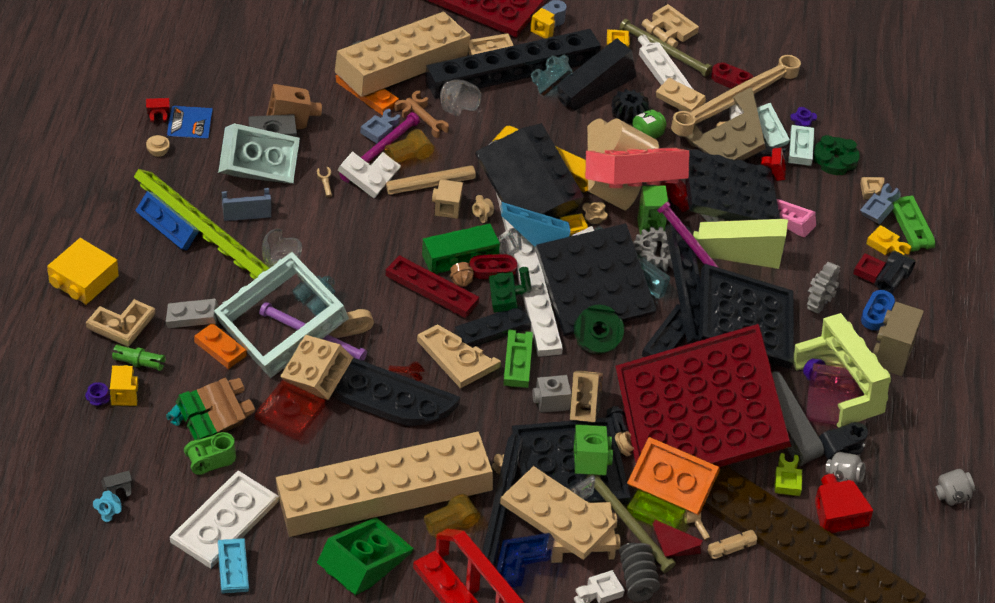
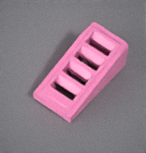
[777,199,816,237]

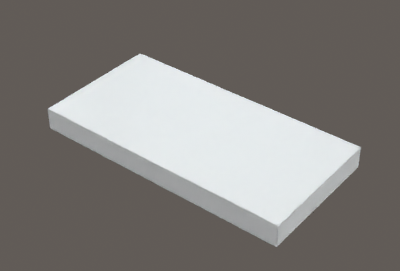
[170,471,279,569]

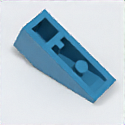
[500,202,570,247]

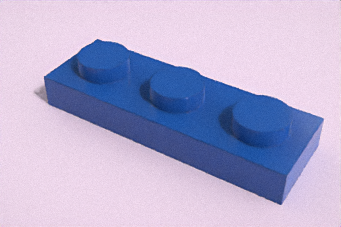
[135,191,199,250]

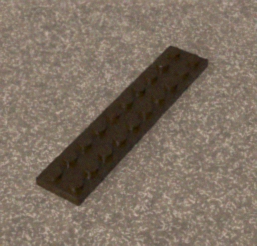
[703,465,926,603]

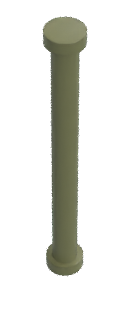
[619,19,712,77]
[585,474,676,573]

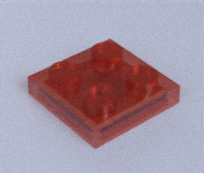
[255,380,325,440]

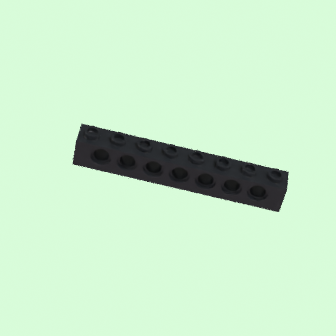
[425,28,601,99]

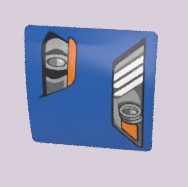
[167,106,213,138]

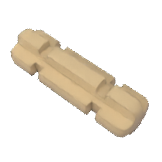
[708,530,757,559]

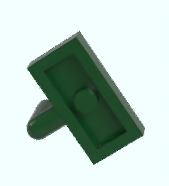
[489,267,532,313]

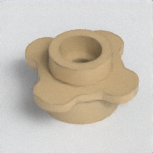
[472,195,494,223]
[582,202,608,224]

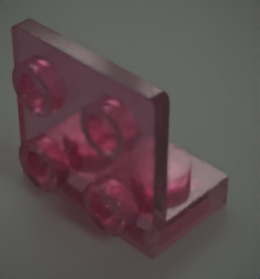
[806,363,860,425]

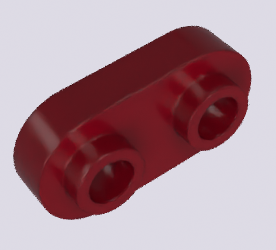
[711,62,753,89]
[469,254,517,279]

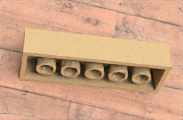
[335,12,471,97]

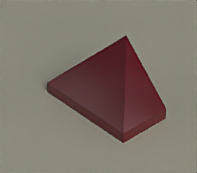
[653,520,703,557]

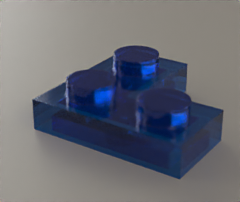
[497,533,554,587]

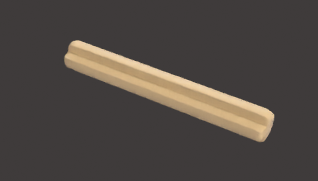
[386,166,476,195]

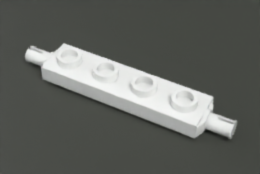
[638,35,694,111]

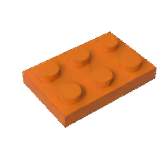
[627,437,720,516]

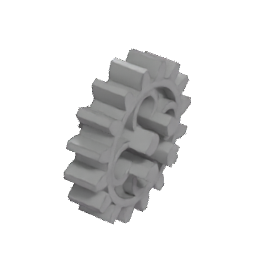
[634,227,673,271]
[807,262,840,313]

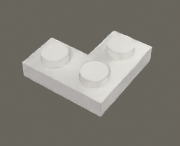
[338,151,401,198]

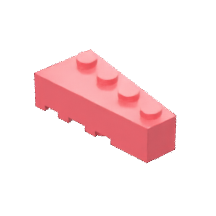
[585,148,689,188]

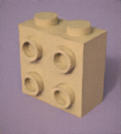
[280,335,353,400]

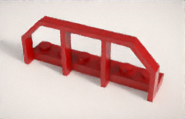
[413,528,524,603]

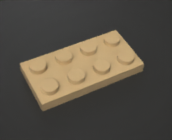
[500,466,616,560]

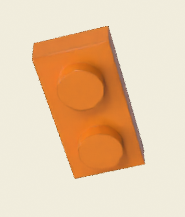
[194,324,247,369]

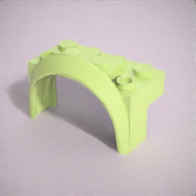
[793,313,891,428]

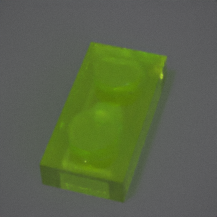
[627,490,685,529]

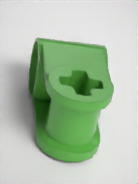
[184,432,236,474]

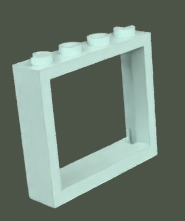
[214,252,349,378]

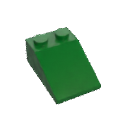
[317,517,414,595]

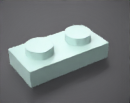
[757,103,790,148]
[788,125,814,166]

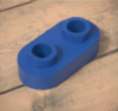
[861,290,895,330]

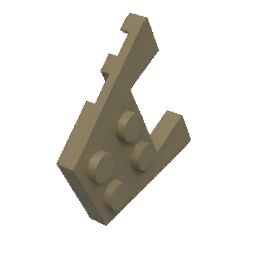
[676,87,766,160]

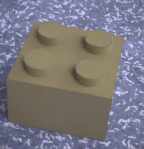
[873,302,924,376]

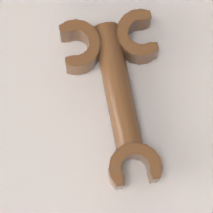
[395,91,449,138]

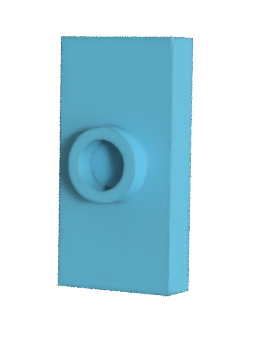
[217,538,249,593]

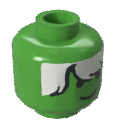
[632,109,666,139]

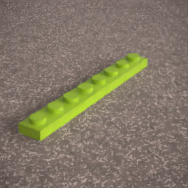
[134,169,270,280]

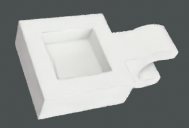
[574,570,625,603]

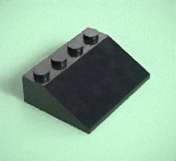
[475,123,584,218]

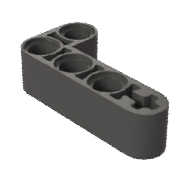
[772,371,824,466]

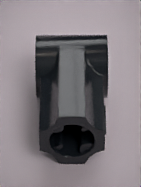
[875,250,916,293]

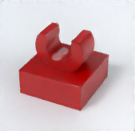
[146,98,170,123]
[761,148,786,181]

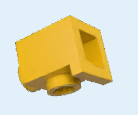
[110,365,138,406]

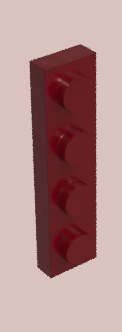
[385,255,480,318]

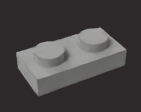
[166,299,218,328]

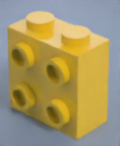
[47,238,119,305]

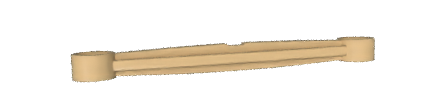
[671,55,801,136]

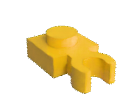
[866,225,911,255]

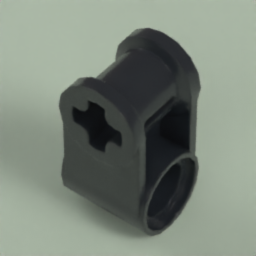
[819,422,868,460]

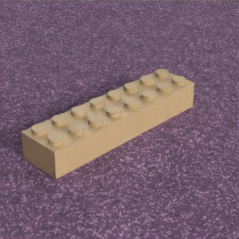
[276,431,493,537]

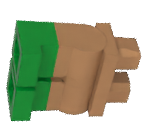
[176,377,255,440]

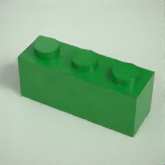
[422,224,500,274]

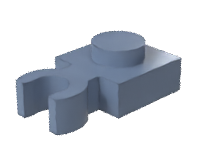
[360,109,400,143]
[860,183,901,224]

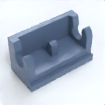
[222,188,271,221]

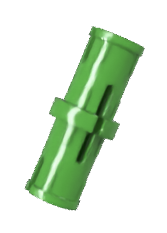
[112,344,165,371]

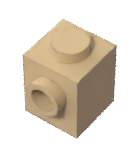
[432,179,463,219]

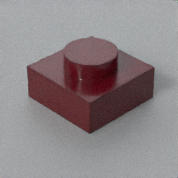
[853,253,886,284]

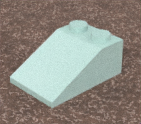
[218,123,300,184]

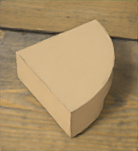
[860,177,884,199]

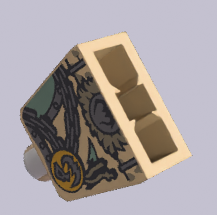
[570,371,603,422]

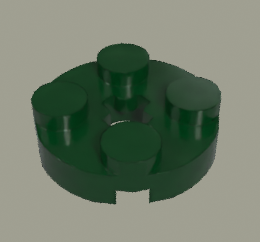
[813,135,860,175]
[574,305,624,355]

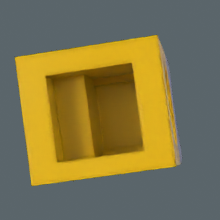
[530,0,567,39]

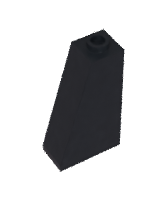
[557,38,637,111]

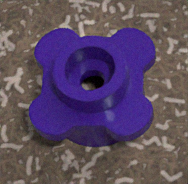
[790,107,817,127]

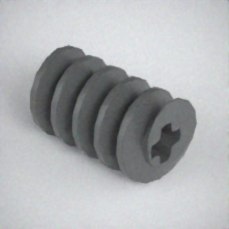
[619,543,660,602]

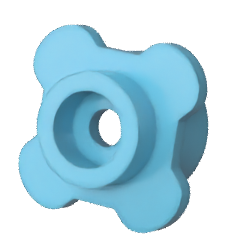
[93,491,122,522]

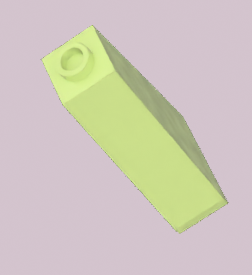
[693,219,788,269]

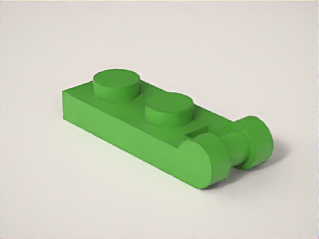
[892,195,935,252]
[503,330,533,388]

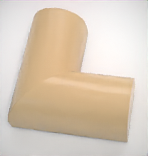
[86,299,155,347]

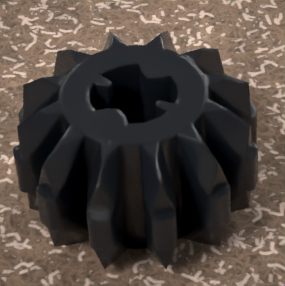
[611,88,649,124]

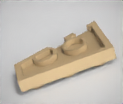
[417,324,501,388]

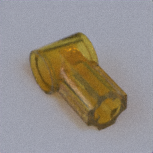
[385,129,434,163]
[424,494,480,537]

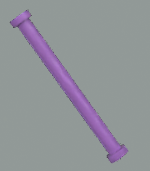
[259,302,367,361]

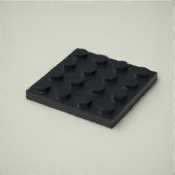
[684,148,780,221]
[535,223,656,336]
[699,264,794,369]
[511,417,631,504]

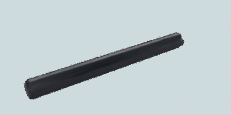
[482,434,523,567]

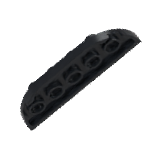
[332,357,460,426]

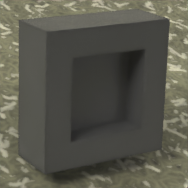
[101,471,132,498]

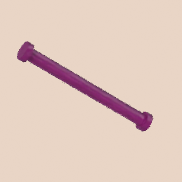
[339,112,420,183]
[657,201,719,268]

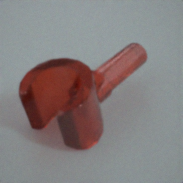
[389,361,425,381]

